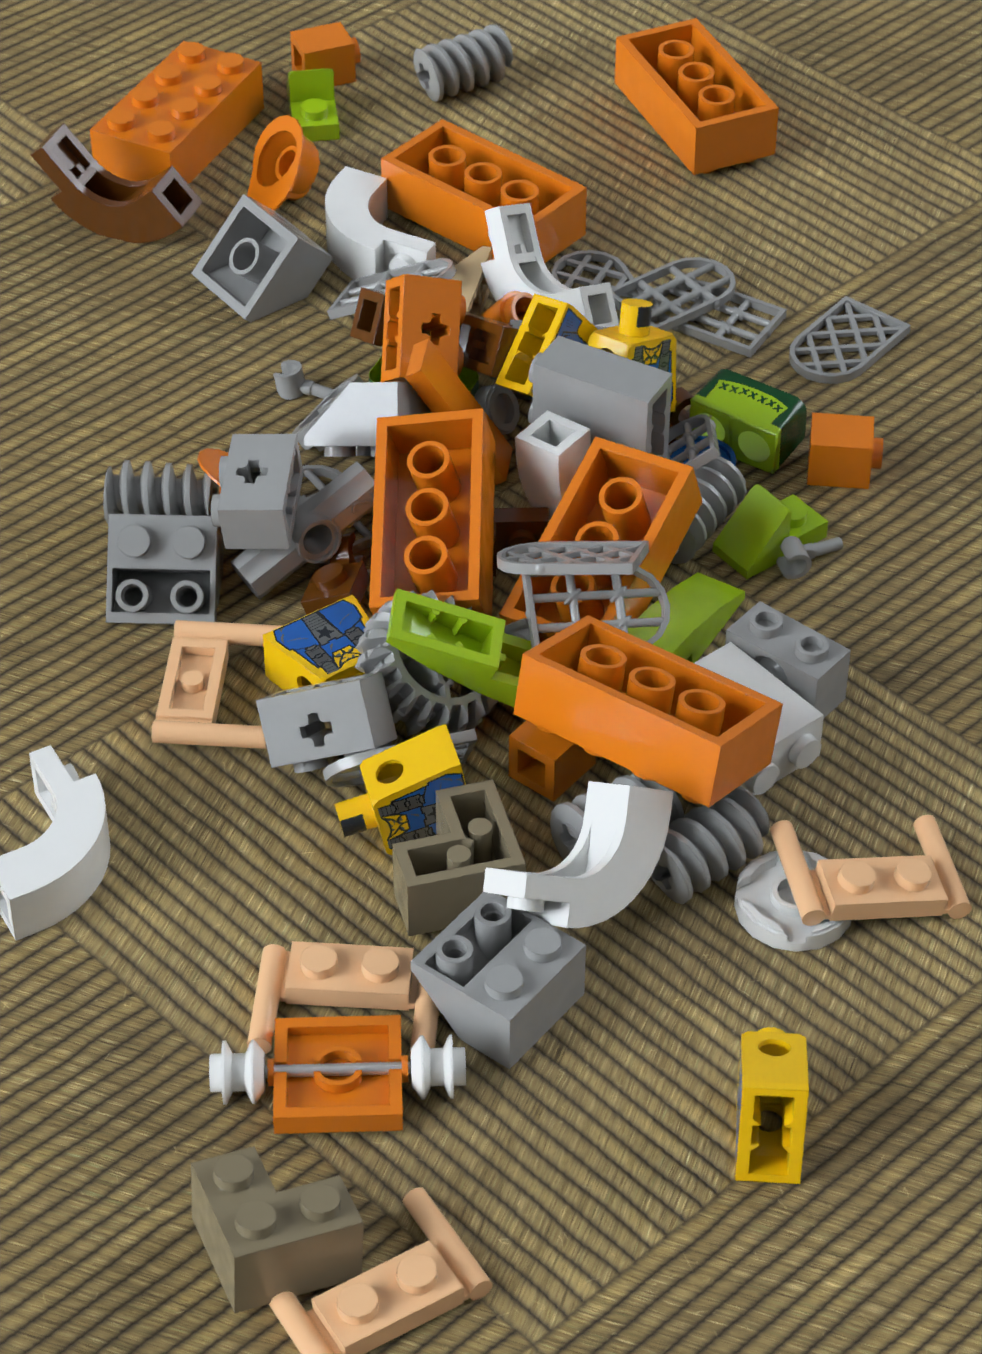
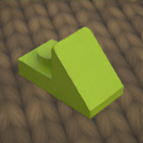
[287,68,340,142]
[712,484,828,579]

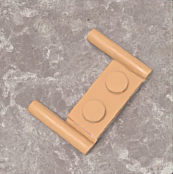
[151,620,283,749]
[770,815,972,926]
[247,941,439,1059]
[269,1187,493,1354]

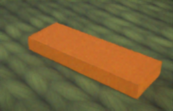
[405,338,513,485]

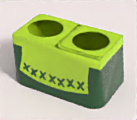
[690,369,807,474]

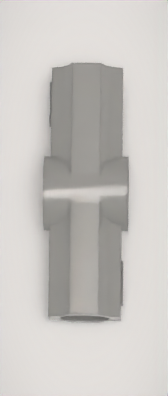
[231,461,374,600]

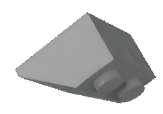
[191,194,334,322]

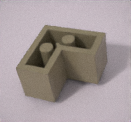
[392,779,526,936]
[191,1146,364,1313]

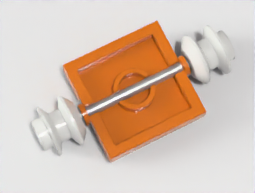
[209,1015,466,1134]

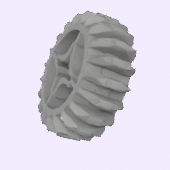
[355,590,498,736]

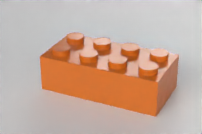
[615,18,779,175]
[90,41,264,185]
[381,119,587,263]
[369,408,496,616]
[499,436,703,643]
[513,615,783,808]

